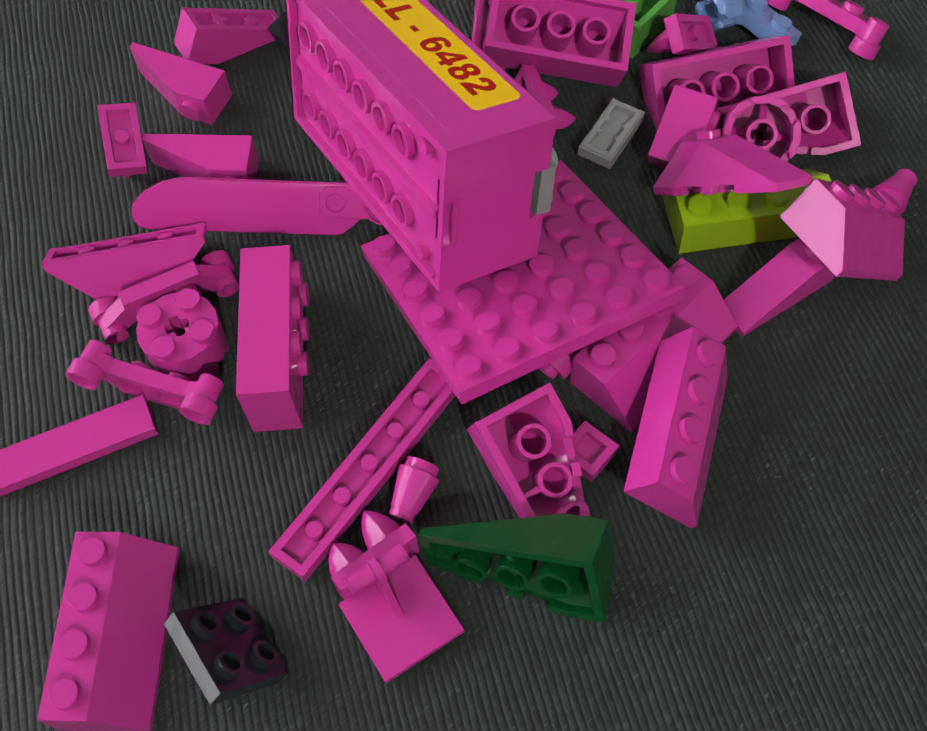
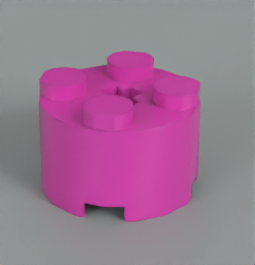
[719,95,801,162]
[136,288,229,381]

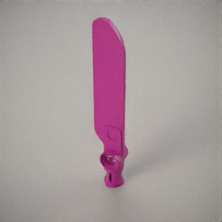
[132,177,382,235]

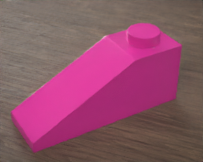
[174,7,279,64]
[130,42,232,125]
[142,134,259,179]
[724,238,835,337]

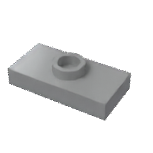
[578,98,645,169]

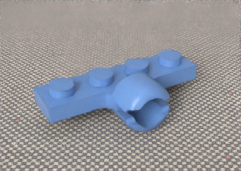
[695,0,802,46]

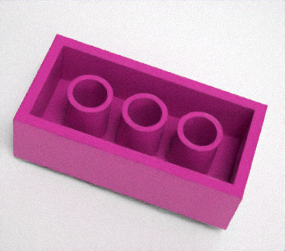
[236,245,310,432]

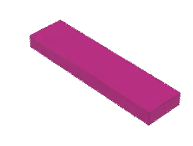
[0,394,158,497]

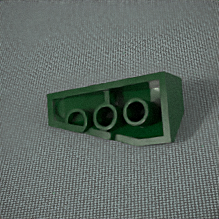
[418,514,614,623]

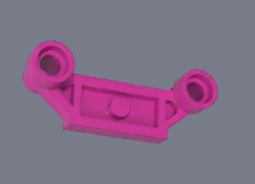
[766,0,890,61]
[88,250,239,345]
[65,340,224,425]

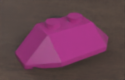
[42,222,207,300]

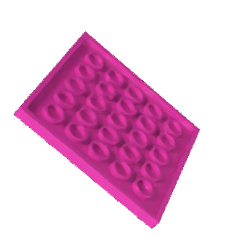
[361,160,686,404]

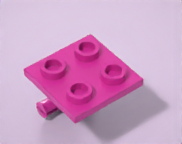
[338,543,465,684]

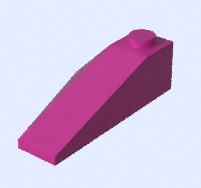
[717,72,861,155]
[653,129,813,196]
[467,383,590,518]

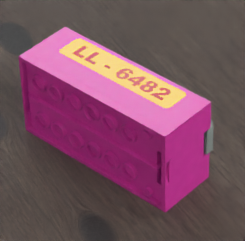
[286,0,558,292]

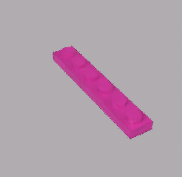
[268,358,456,582]

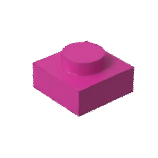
[572,421,619,483]

